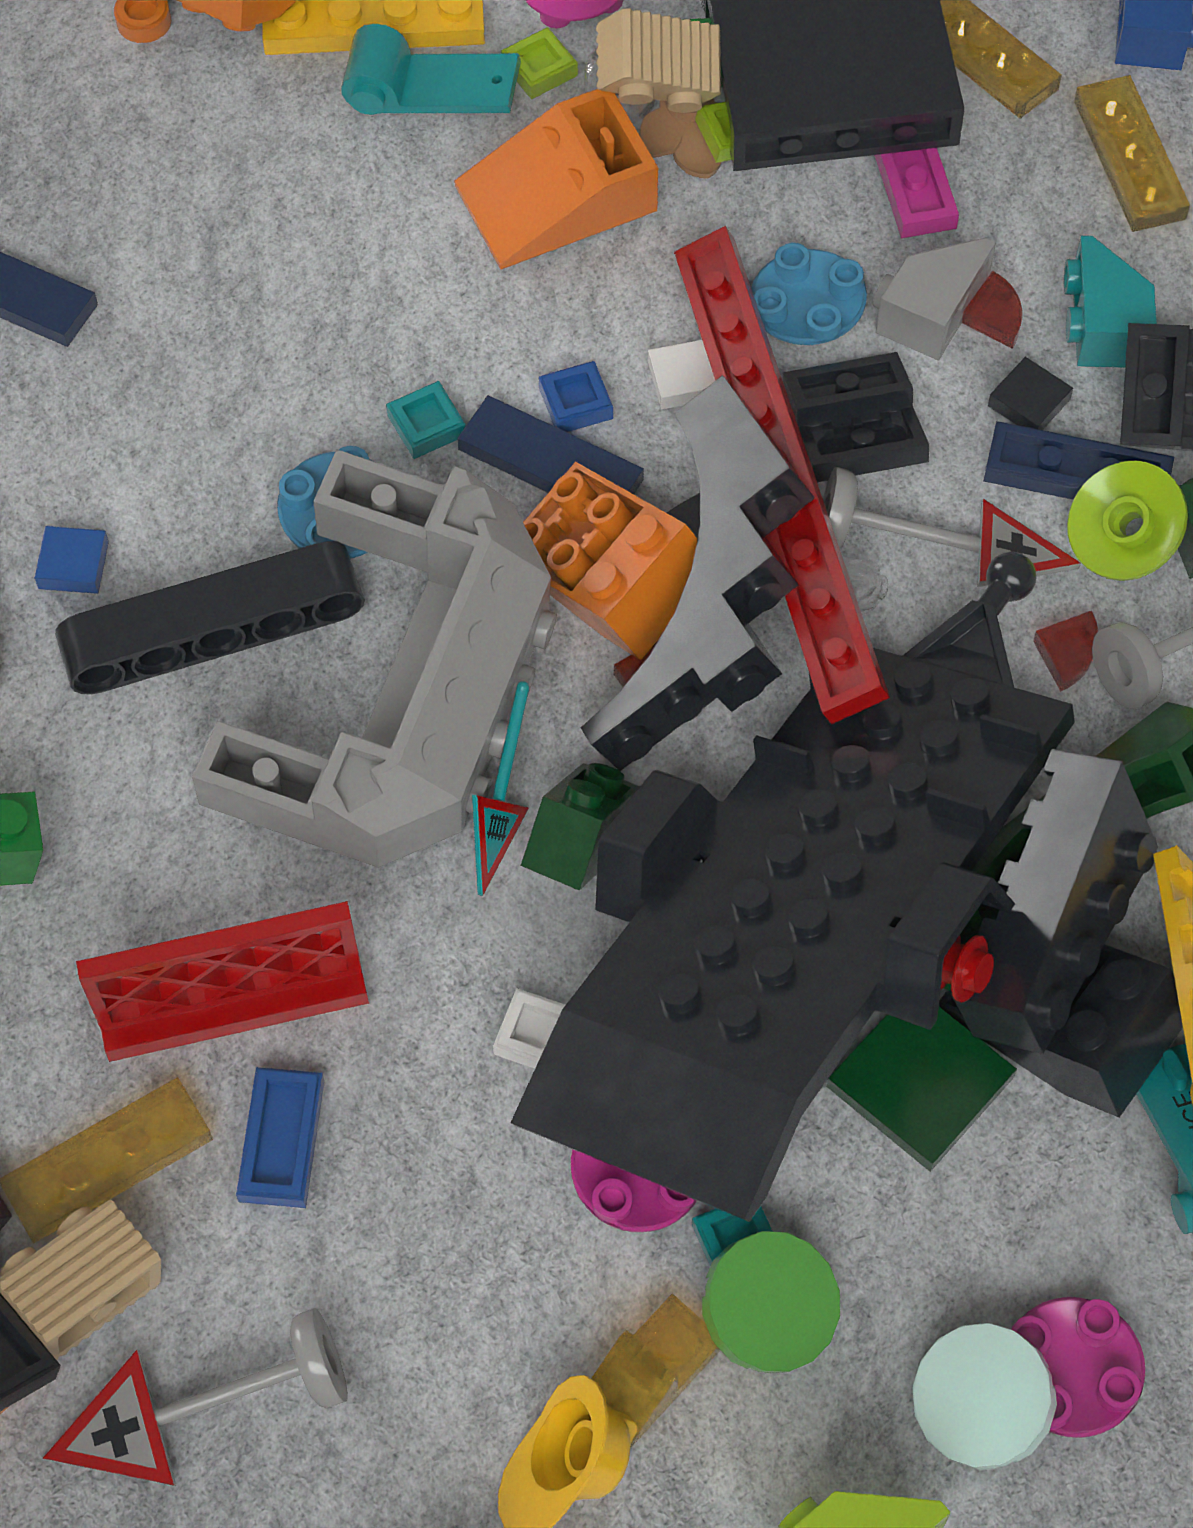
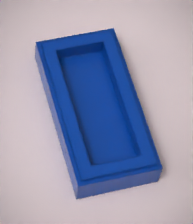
[236,1067,325,1208]

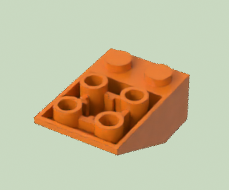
[454,89,658,270]
[523,461,697,660]

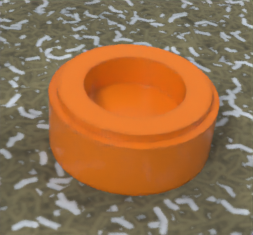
[114,0,171,43]

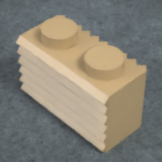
[595,8,721,113]
[0,1200,161,1360]

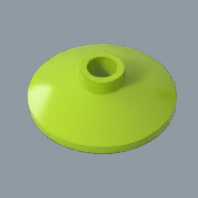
[1067,461,1188,581]

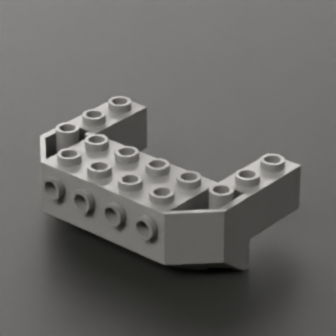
[192,449,557,868]

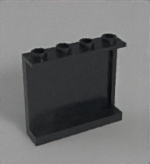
[704,0,965,171]

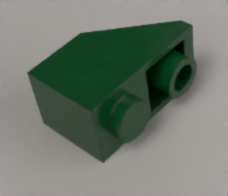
[520,763,640,891]

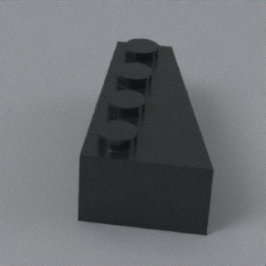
[952,749,1158,1054]

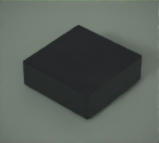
[988,356,1073,430]

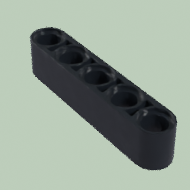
[55,541,365,694]

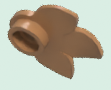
[639,99,721,179]

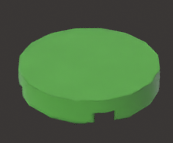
[702,1231,840,1373]

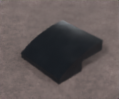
[1120,323,1193,451]
[783,352,929,483]

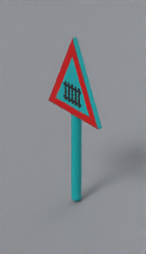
[472,681,529,896]

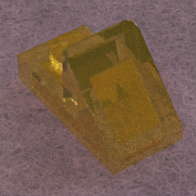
[591,1294,720,1448]

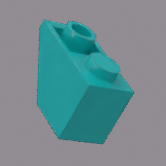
[1063,235,1157,368]

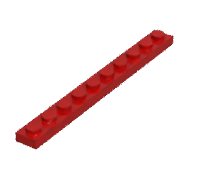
[674,226,890,724]

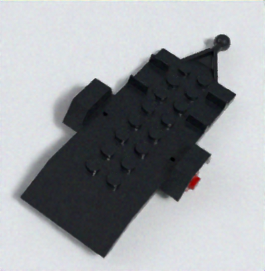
[510,552,1075,1222]

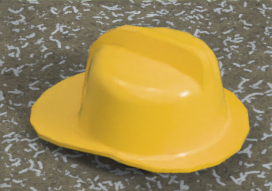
[498,1375,637,1528]

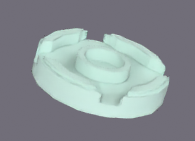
[912,1323,1057,1470]

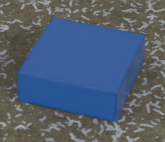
[538,361,613,432]
[34,526,109,594]

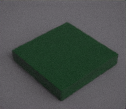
[826,1007,1017,1172]

